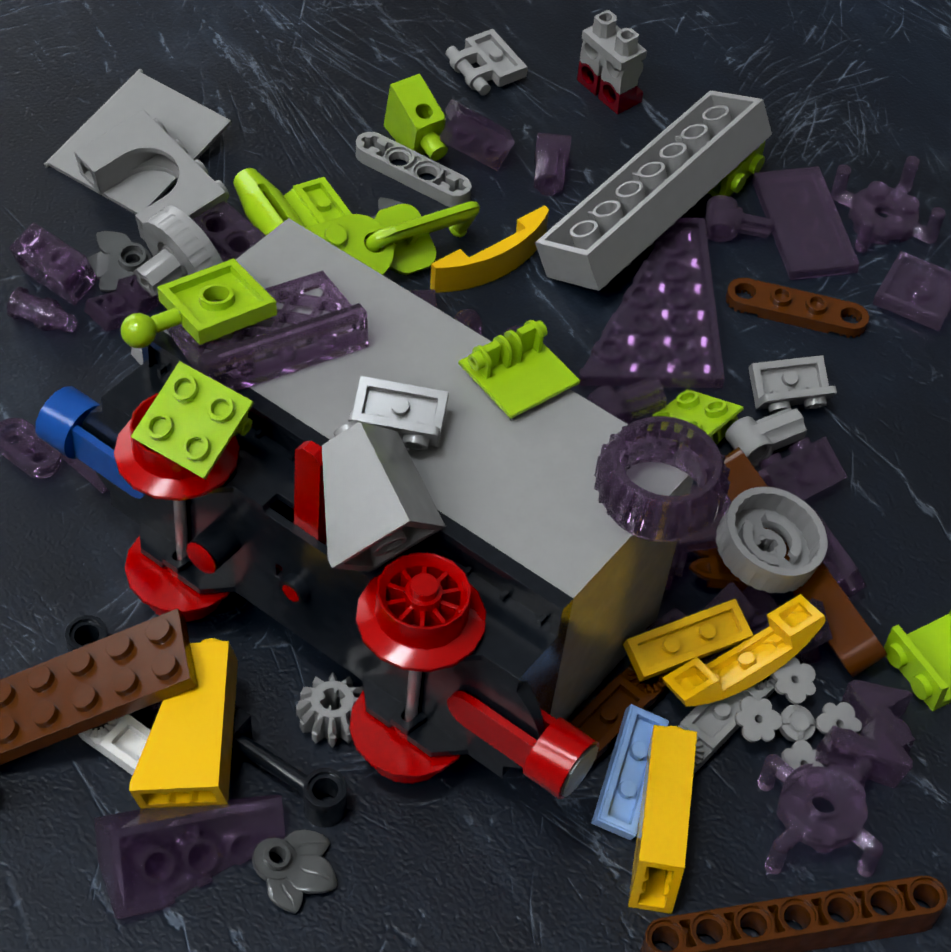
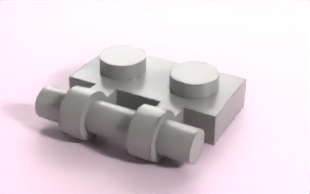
[445,29,528,96]

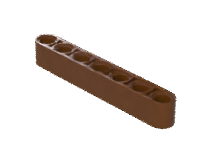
[706,447,887,678]
[640,876,948,952]

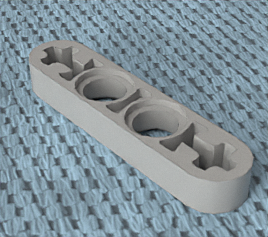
[356,132,472,207]

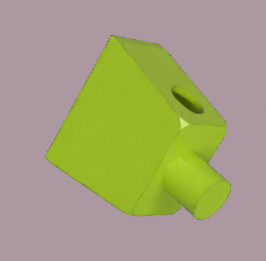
[384,73,448,161]

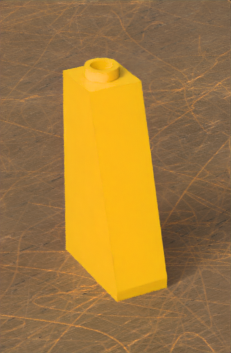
[129,638,238,809]
[628,725,697,914]

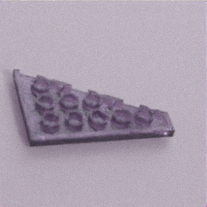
[578,218,725,388]

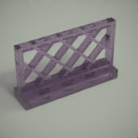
[167,270,369,391]

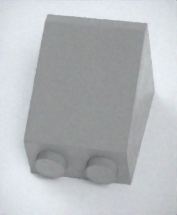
[322,420,446,572]

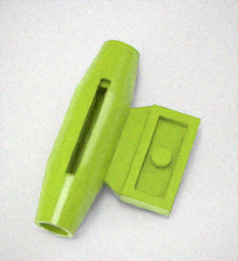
[233,168,352,238]

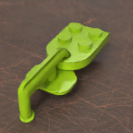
[306,201,480,276]

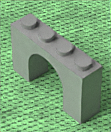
[74,109,230,241]

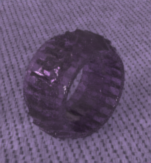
[594,416,731,542]

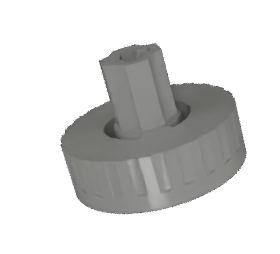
[134,205,223,297]
[716,487,828,593]

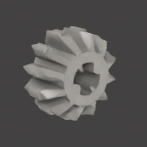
[296,672,363,748]

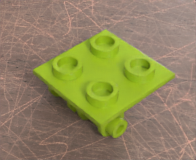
[458,320,580,419]
[131,361,254,479]
[638,389,744,463]

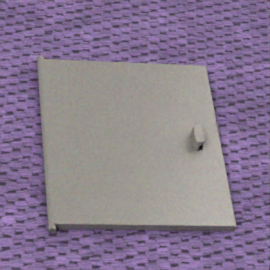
[44,69,232,214]

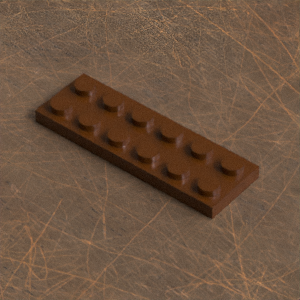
[0,608,198,765]

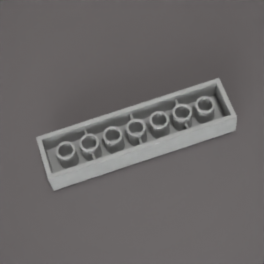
[535,90,772,291]

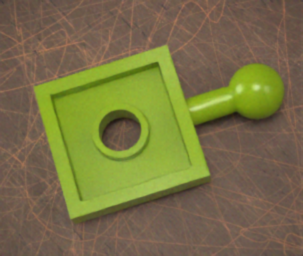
[120,258,277,348]

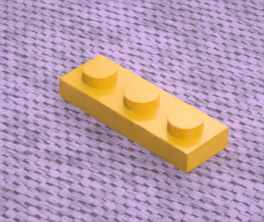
[623,598,753,682]

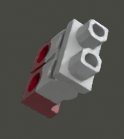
[576,10,647,115]

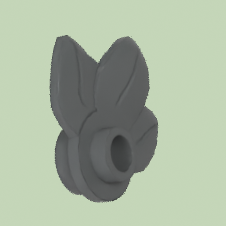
[78,231,151,292]
[252,829,337,914]

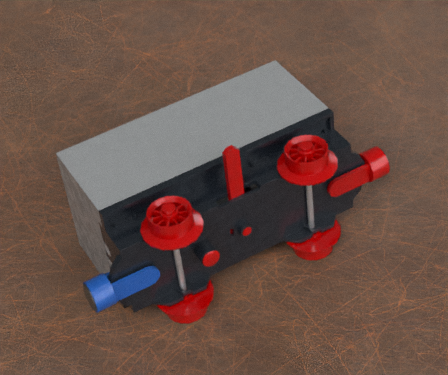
[35,218,697,799]

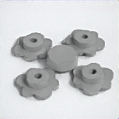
[735,657,862,789]

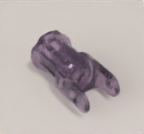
[7,287,78,333]

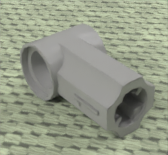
[725,408,807,467]

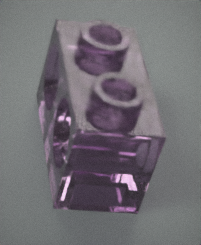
[193,201,266,262]
[9,222,99,306]

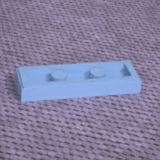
[591,704,669,840]

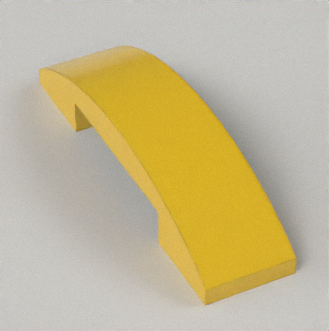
[430,205,549,293]
[662,594,826,707]

